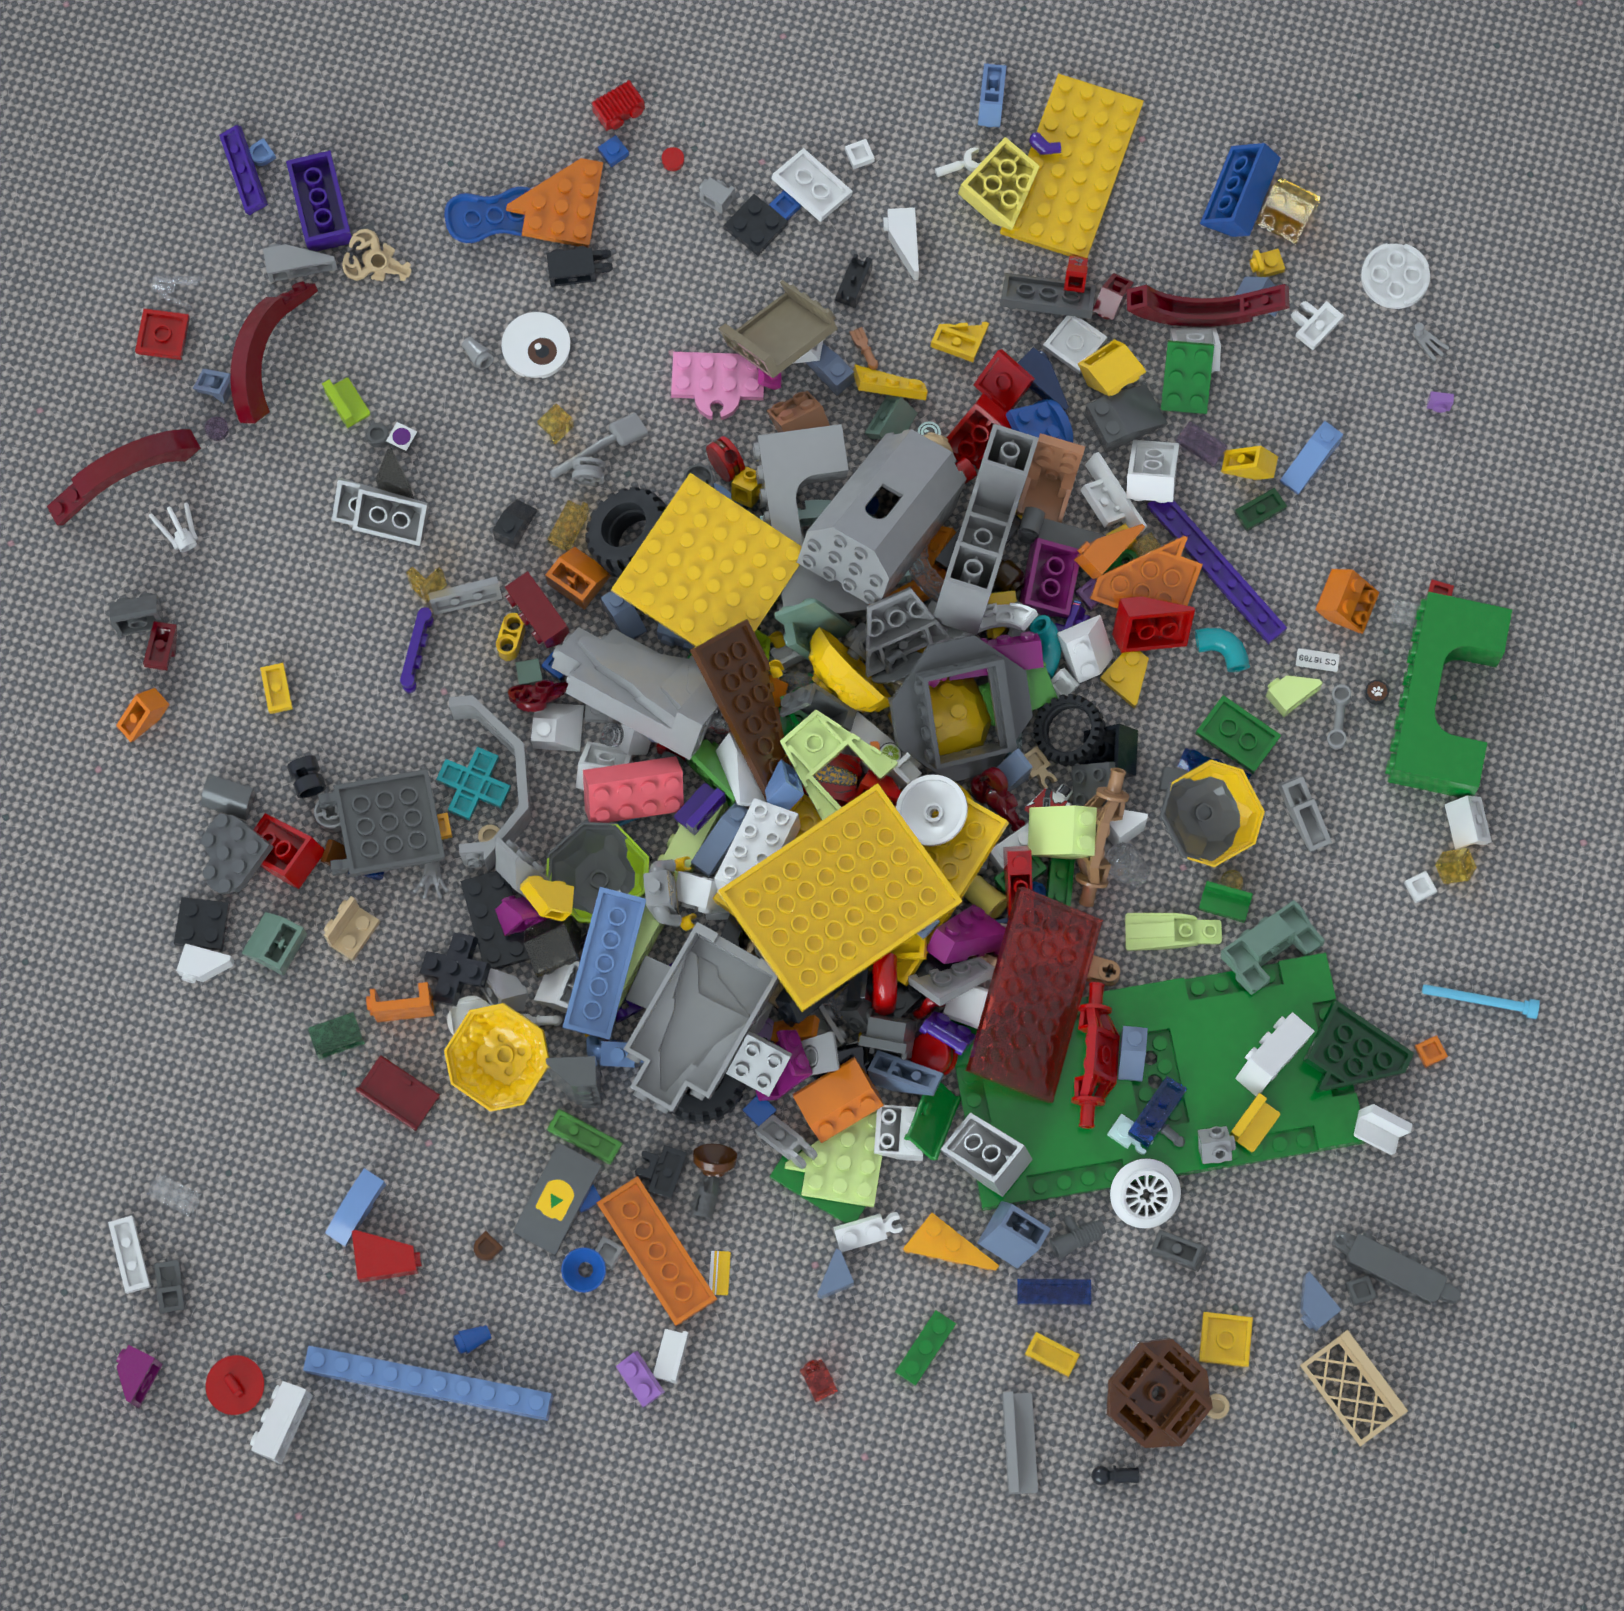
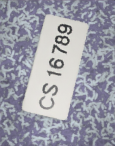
[1296,648,1340,672]

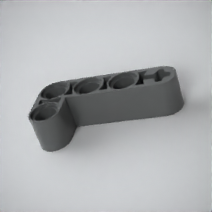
[1018,507,1106,549]

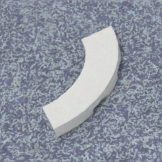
[944,603,1038,639]

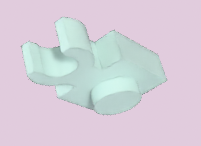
[1107,1114,1153,1155]

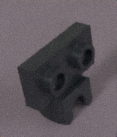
[635,1145,688,1200]

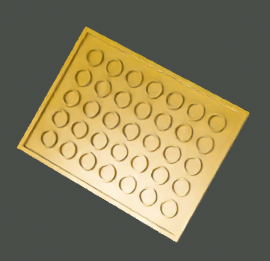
[717,783,963,1012]

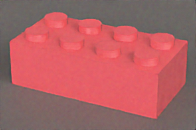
[583,756,684,823]

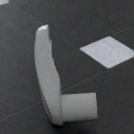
[1413,323,1449,361]

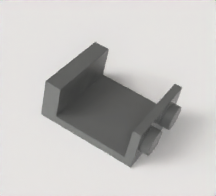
[779,683,857,731]

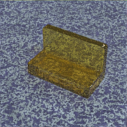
[547,500,589,551]
[406,566,447,603]

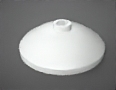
[896,775,968,846]

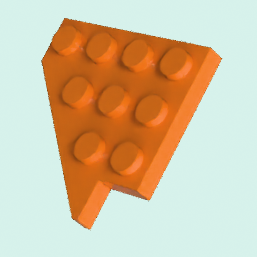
[506,158,603,248]
[1090,536,1203,609]

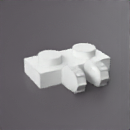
[1291,301,1344,350]

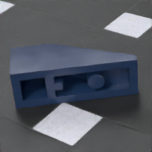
[1018,347,1069,415]

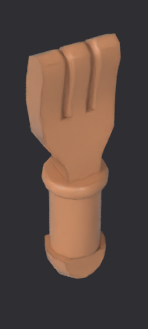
[849,327,878,370]

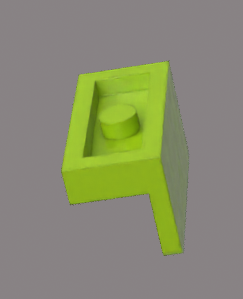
[322,378,371,429]

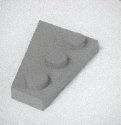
[908,957,996,1006]

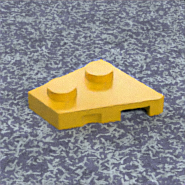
[930,322,989,362]

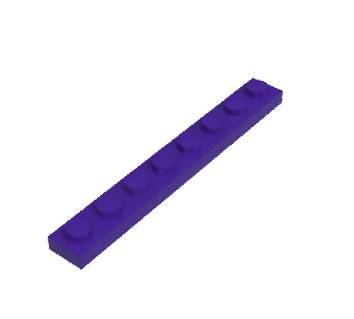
[1147,500,1287,645]

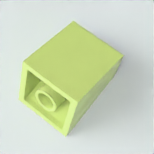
[1028,805,1097,859]

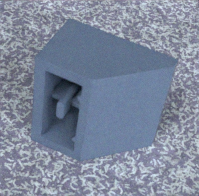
[977,1201,1051,1268]

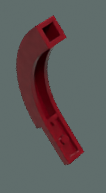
[230,281,318,424]
[1127,284,1290,327]
[47,429,201,526]

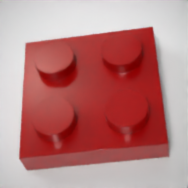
[135,308,190,360]
[973,349,1035,412]

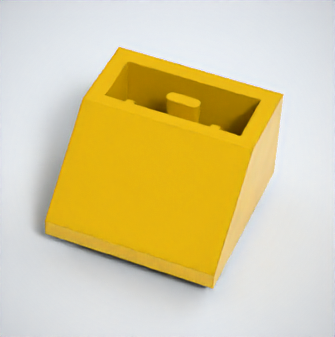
[1077,339,1146,396]

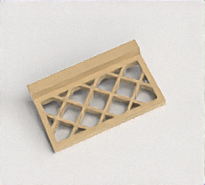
[1300,1330,1408,1447]

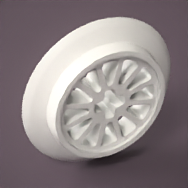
[1110,1159,1181,1228]

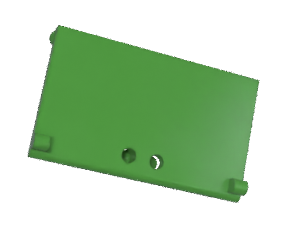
[979,661,1058,726]

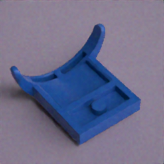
[1005,399,1073,443]

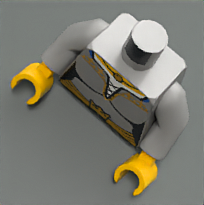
[643,856,697,931]

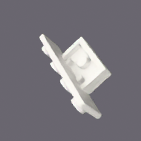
[1080,452,1147,539]

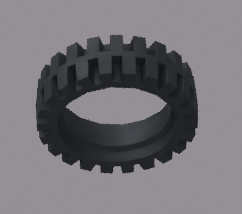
[1033,694,1106,766]

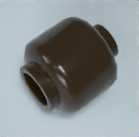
[994,559,1024,593]

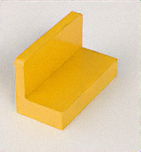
[1230,1093,1280,1152]

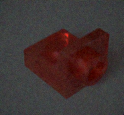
[799,1359,838,1402]

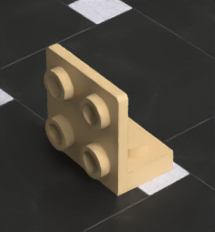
[324,896,380,961]

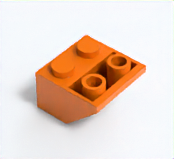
[545,547,611,610]
[1315,569,1380,633]

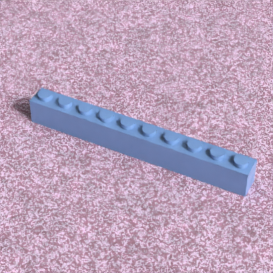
[303,1346,553,1421]

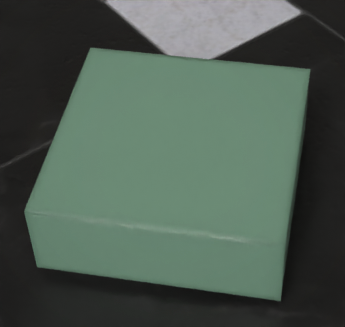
[515,658,542,685]

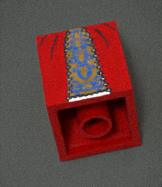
[792,753,862,807]

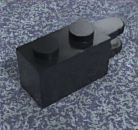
[546,246,613,287]

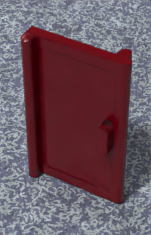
[355,1055,440,1131]

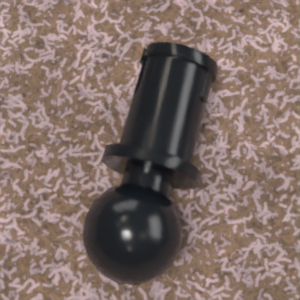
[1091,1465,1139,1486]

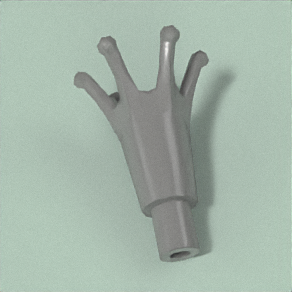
[413,861,449,899]

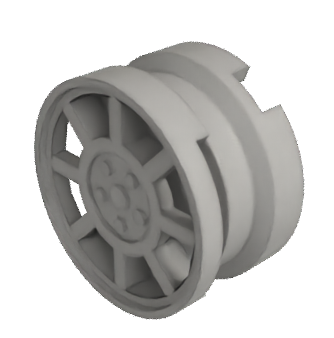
[572,457,605,486]
[314,801,341,832]

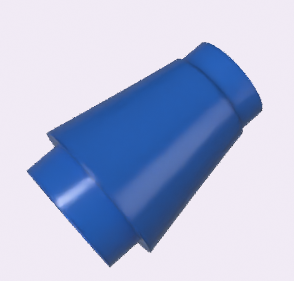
[453,1325,492,1354]

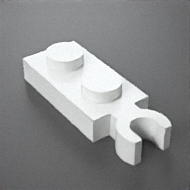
[833,1212,903,1252]

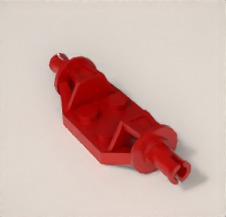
[1071,982,1120,1129]

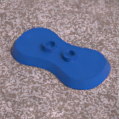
[444,187,531,243]

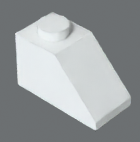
[176,944,235,983]

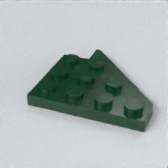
[1303,1000,1414,1093]

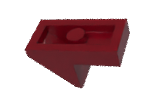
[143,621,177,671]

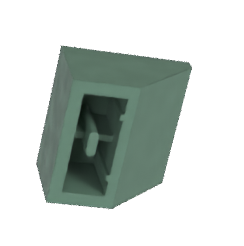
[242,912,308,976]

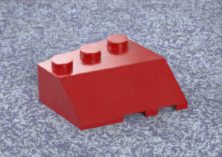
[946,393,1012,469]

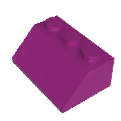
[1019,538,1079,617]

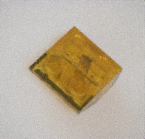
[1256,178,1321,245]

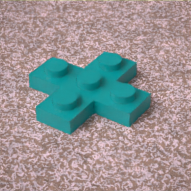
[436,747,511,821]

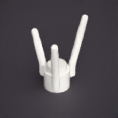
[149,502,198,552]

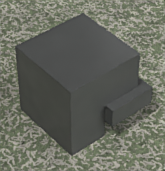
[859,1014,917,1060]

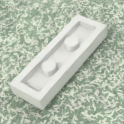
[108,1215,151,1294]

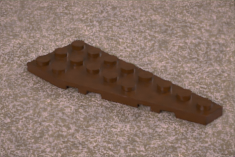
[690,619,790,801]

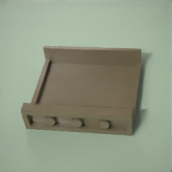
[718,280,838,378]

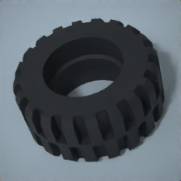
[585,487,667,578]
[668,1053,746,1125]

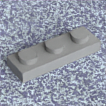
[428,576,502,615]

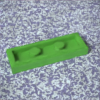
[547,1109,623,1165]

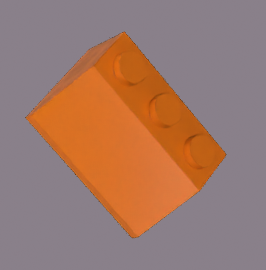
[792,1057,884,1143]

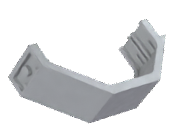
[449,695,532,872]

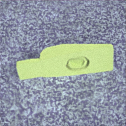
[1125,913,1222,951]

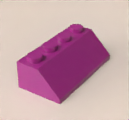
[949,632,1044,680]

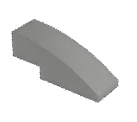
[1277,776,1332,852]

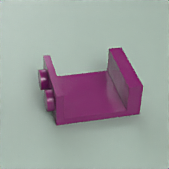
[756,1030,813,1101]

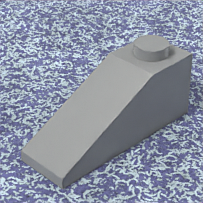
[263,244,338,282]

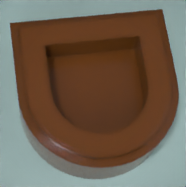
[473,1231,504,1261]

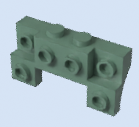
[1220,900,1325,995]

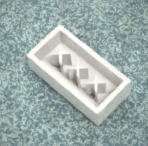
[714,798,801,891]

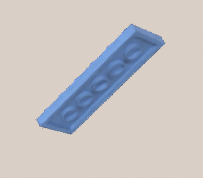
[562,887,646,1040]

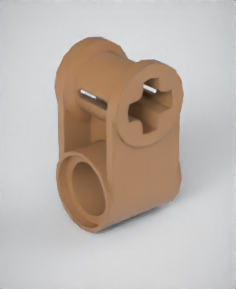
[1072,952,1120,986]

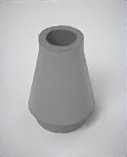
[462,337,494,370]

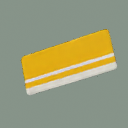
[709,1251,731,1295]

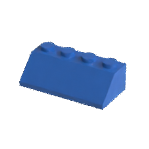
[1200,143,1281,237]

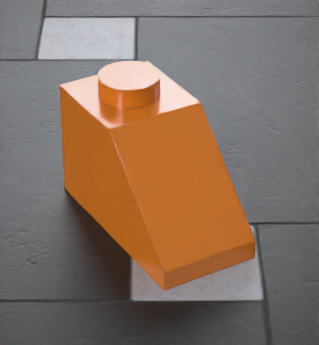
[116,688,170,742]

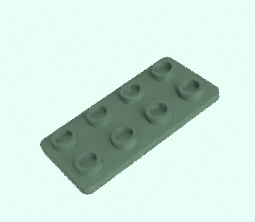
[774,598,855,660]

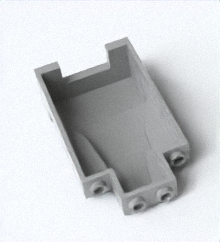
[552,627,724,760]
[623,922,780,1114]

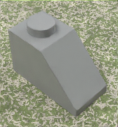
[480,968,528,1012]

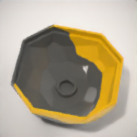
[1160,760,1265,867]

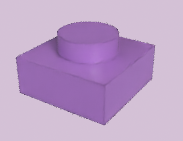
[1427,391,1454,413]

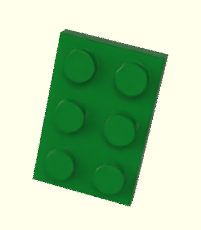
[1161,340,1214,414]
[1195,695,1281,774]

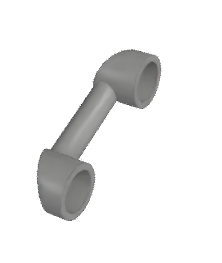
[1327,684,1351,749]

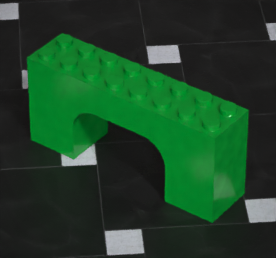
[1385,592,1513,798]

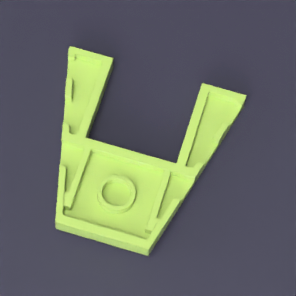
[780,710,898,820]

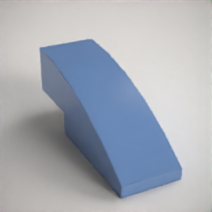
[325,1168,386,1247]

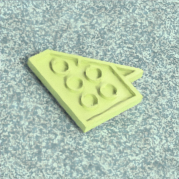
[785,1110,882,1207]

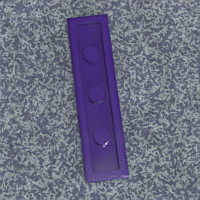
[219,125,268,215]

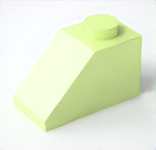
[1266,675,1323,717]

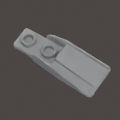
[801,1031,839,1075]

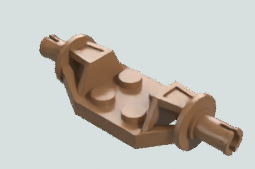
[1075,768,1130,907]

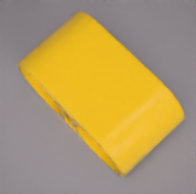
[496,613,526,661]

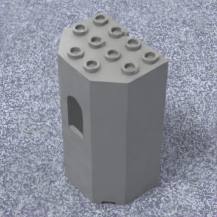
[796,429,966,604]

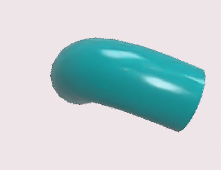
[1030,615,1062,679]
[1195,628,1250,672]

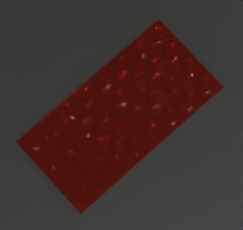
[966,887,1103,1103]

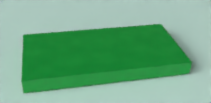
[769,1144,878,1224]

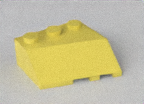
[958,137,1040,230]

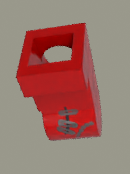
[1064,256,1088,293]

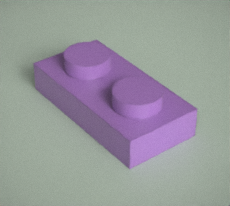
[616,1351,665,1407]

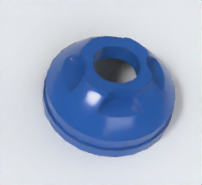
[561,1247,606,1293]

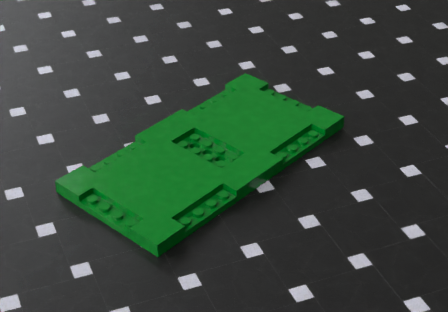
[950,953,1365,1211]

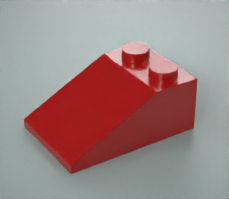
[1112,596,1195,653]
[254,813,325,889]

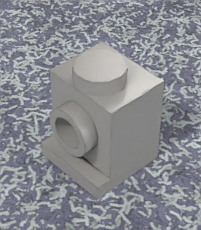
[699,177,735,214]

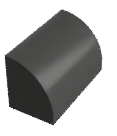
[201,774,256,820]

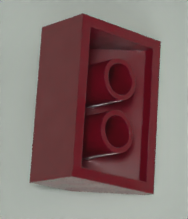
[505,571,570,648]

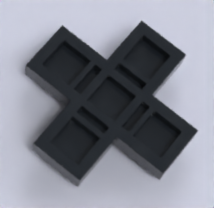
[419,932,491,1007]

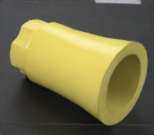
[964,875,1007,920]

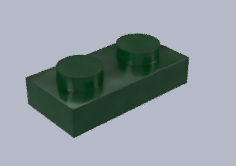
[1234,487,1287,531]

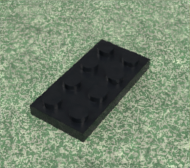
[460,871,532,970]

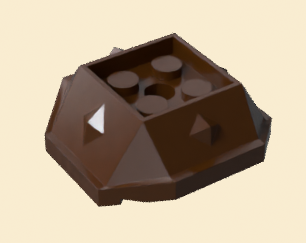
[1106,1338,1213,1448]

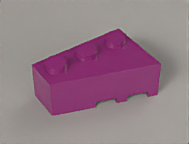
[927,905,1011,964]

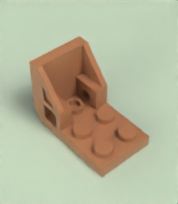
[1015,433,1085,523]

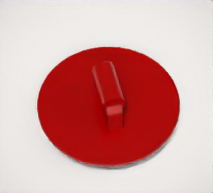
[205,1355,264,1415]

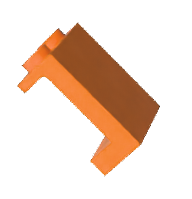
[366,982,435,1022]

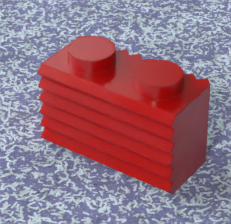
[592,80,645,131]

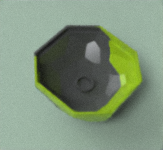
[546,822,649,923]

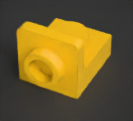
[1250,249,1285,277]

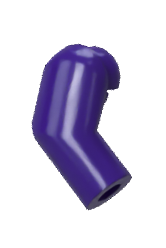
[1029,132,1061,155]

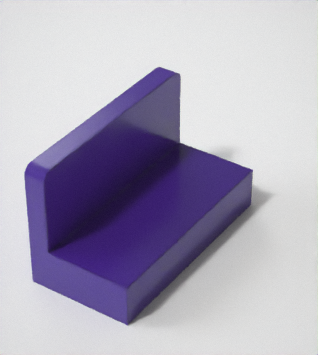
[674,783,726,836]

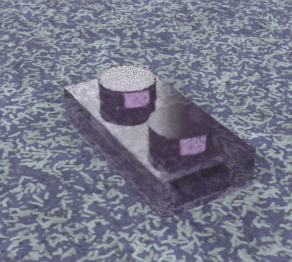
[1176,421,1228,467]

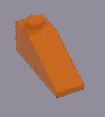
[1074,524,1145,580]

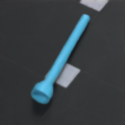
[1422,984,1540,1019]

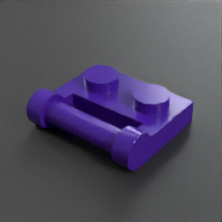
[919,1011,976,1056]

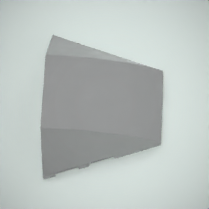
[866,587,952,677]

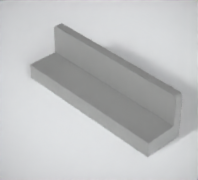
[1002,1391,1038,1495]

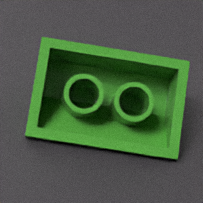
[686,739,736,807]

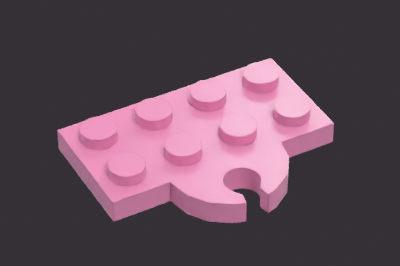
[671,352,764,420]

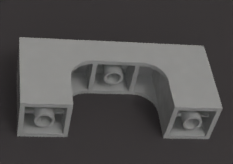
[752,424,869,628]
[934,424,1039,635]

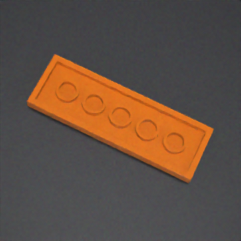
[596,1176,717,1326]

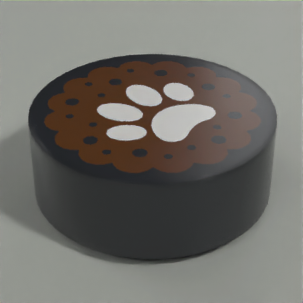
[1364,680,1389,705]

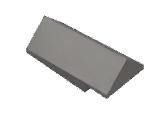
[332,477,429,546]

